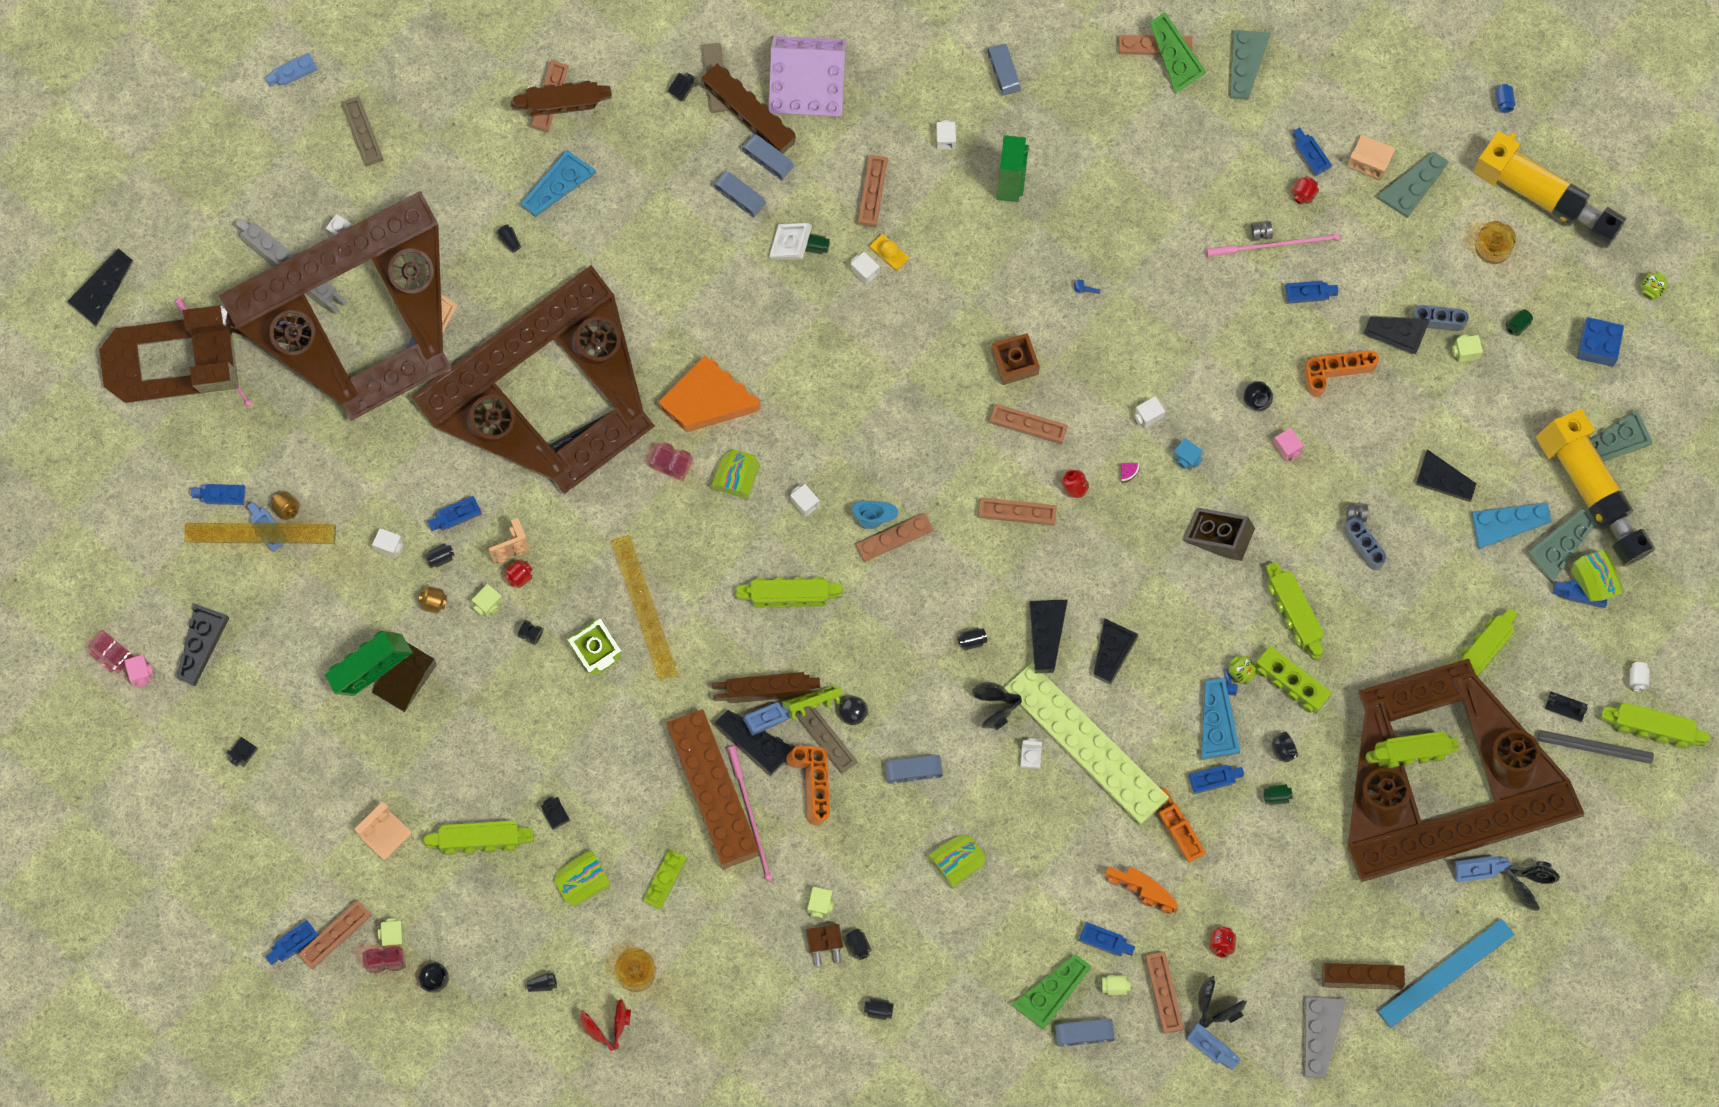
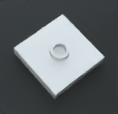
[769,223,812,260]

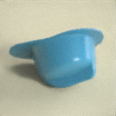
[852,501,898,529]

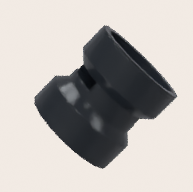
[518,620,544,645]

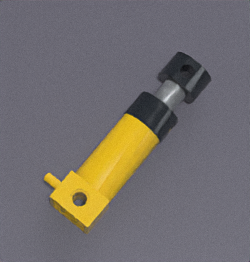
[1473,130,1627,248]
[1536,409,1655,567]

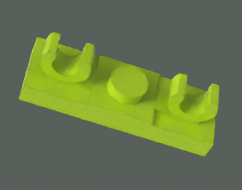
[782,685,843,720]
[643,849,687,910]

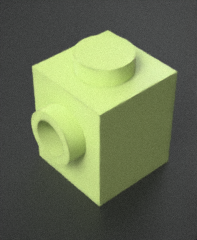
[1452,335,1483,362]
[472,584,503,618]
[808,887,834,919]
[378,919,404,950]

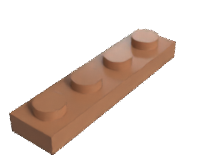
[1119,35,1193,55]
[530,60,569,133]
[858,155,888,227]
[990,404,1068,444]
[979,498,1057,526]
[856,513,933,562]
[298,900,372,970]
[1145,952,1184,1034]

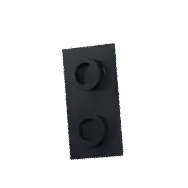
[1545,691,1588,722]

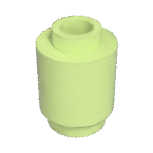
[1102,975,1131,995]

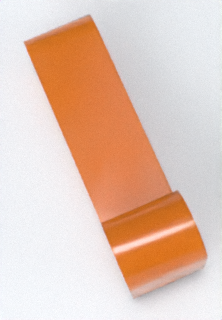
[1304,350,1379,397]
[786,746,830,826]

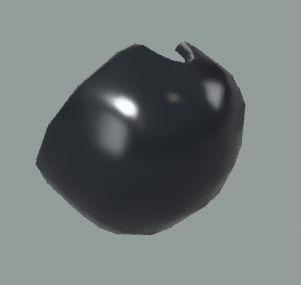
[1243,381,1273,412]
[838,696,869,726]
[1271,732,1298,763]
[418,962,449,993]

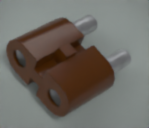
[805,924,843,966]

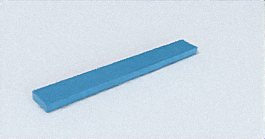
[1378,919,1514,1028]

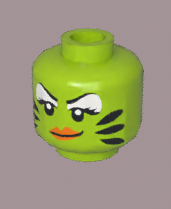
[1640,271,1669,300]
[1228,655,1257,684]

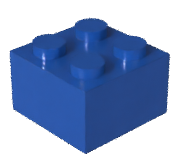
[1577,317,1624,367]

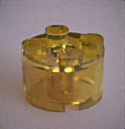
[1475,221,1516,264]
[615,948,656,992]

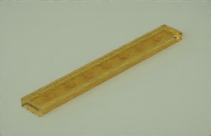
[184,523,336,544]
[611,535,678,681]

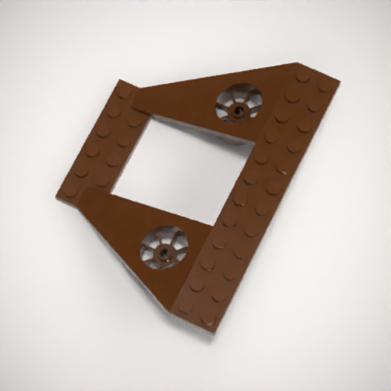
[219,191,452,421]
[411,265,655,495]
[1347,658,1585,882]

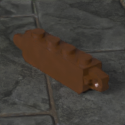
[510,81,612,117]
[712,672,820,703]

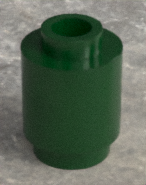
[805,233,830,254]
[1505,309,1533,336]
[1264,784,1293,805]

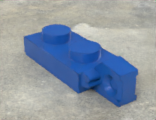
[1292,127,1332,176]
[1285,281,1339,304]
[191,484,246,505]
[428,496,482,531]
[1553,580,1607,608]
[1188,765,1244,794]
[265,920,319,965]
[1079,922,1135,956]

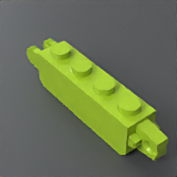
[1265,562,1324,660]
[736,577,844,608]
[1454,609,1518,677]
[1601,702,1710,749]
[1366,731,1459,768]
[423,821,534,855]

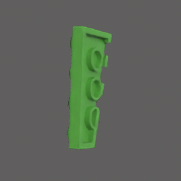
[1149,12,1206,93]
[1012,954,1092,1030]

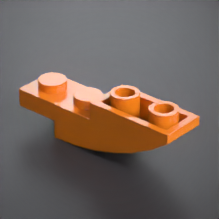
[1104,866,1178,914]

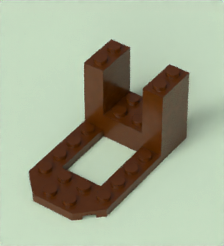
[99,305,239,403]

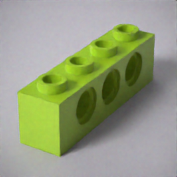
[1256,645,1332,714]

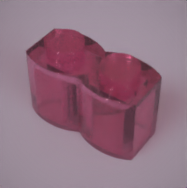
[649,442,693,482]
[87,630,133,674]
[362,946,406,973]

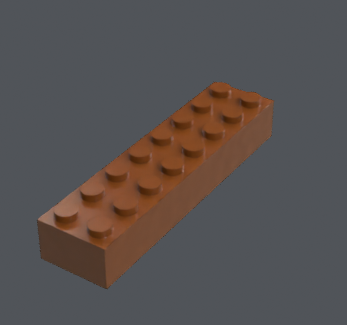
[667,709,760,870]

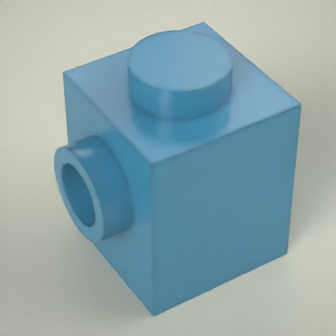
[1172,438,1203,471]

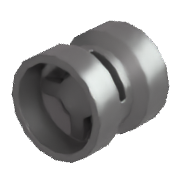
[1251,221,1273,241]
[1346,502,1368,522]

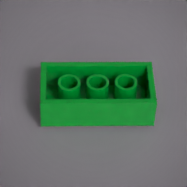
[997,135,1029,202]
[324,631,413,696]

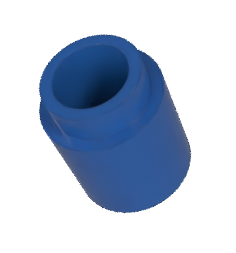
[1495,84,1516,113]

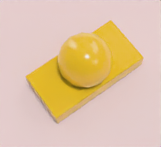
[870,234,909,272]

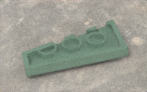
[1230,30,1271,100]
[1377,152,1449,218]
[1590,409,1652,462]
[1527,506,1596,583]

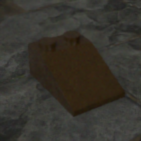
[1184,508,1255,561]
[372,642,437,713]

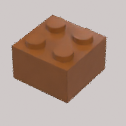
[991,333,1040,385]

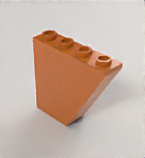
[658,355,761,432]

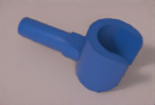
[1074,280,1100,294]
[1224,669,1238,696]

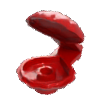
[580,998,631,1051]

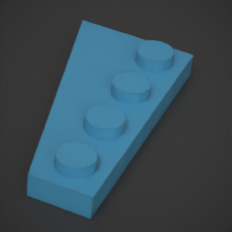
[521,150,596,217]
[1472,503,1551,550]
[1201,678,1240,760]

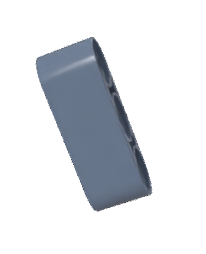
[987,44,1021,96]
[741,134,794,180]
[713,171,766,217]
[1412,305,1469,331]
[1345,518,1386,570]
[884,755,943,784]
[1055,1019,1115,1047]

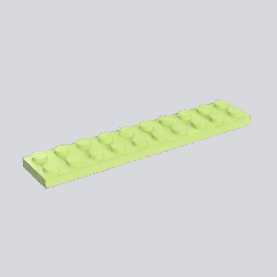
[1005,663,1169,825]

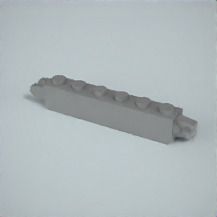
[235,219,347,314]

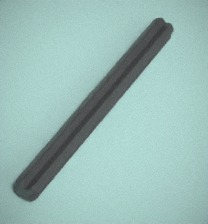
[1537,730,1654,764]

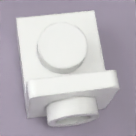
[1020,738,1042,769]

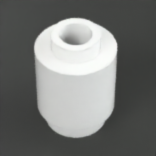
[1629,662,1650,692]

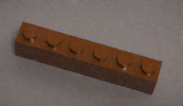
[701,63,796,154]

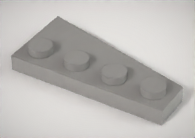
[1305,997,1346,1078]

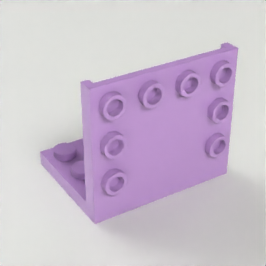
[769,36,847,116]

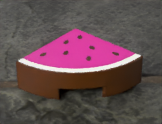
[1121,463,1140,483]

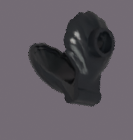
[972,682,1022,731]
[1508,861,1560,911]
[1198,976,1247,1028]

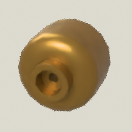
[271,491,300,520]
[418,586,447,613]

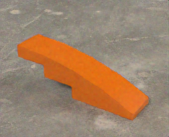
[1156,788,1206,863]

